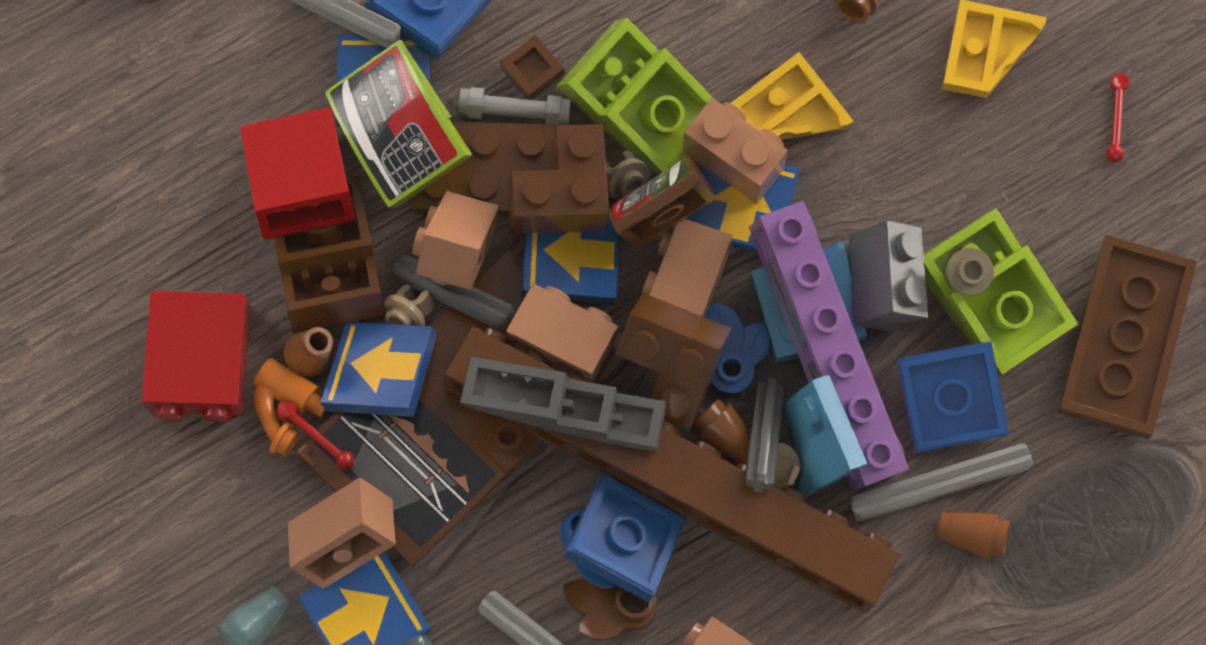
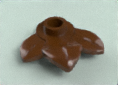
[563,578,658,641]

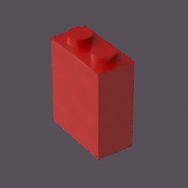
[240,107,356,240]
[141,291,251,422]

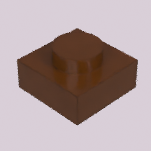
[500,35,564,100]

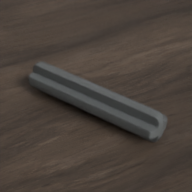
[391,255,515,330]
[745,377,784,493]

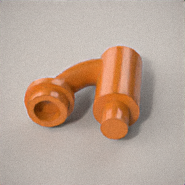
[254,358,328,457]

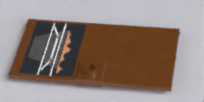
[295,240,627,568]

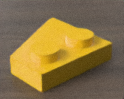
[942,0,1047,98]
[730,52,853,140]

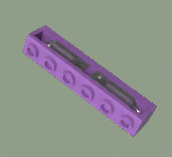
[748,201,909,492]

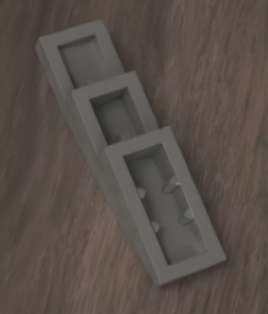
[460,357,666,453]

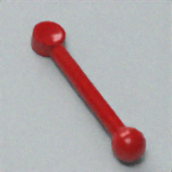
[1106,73,1130,163]
[277,400,355,470]

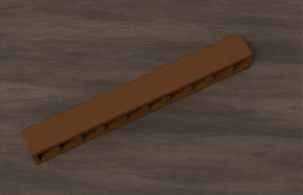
[443,326,901,614]

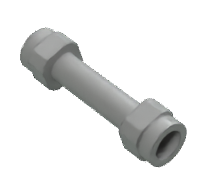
[458,87,571,125]

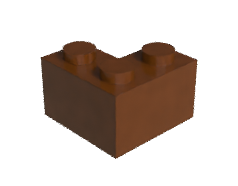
[507,124,609,234]
[615,293,732,431]

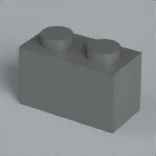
[849,221,928,332]

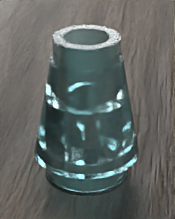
[217,585,290,645]

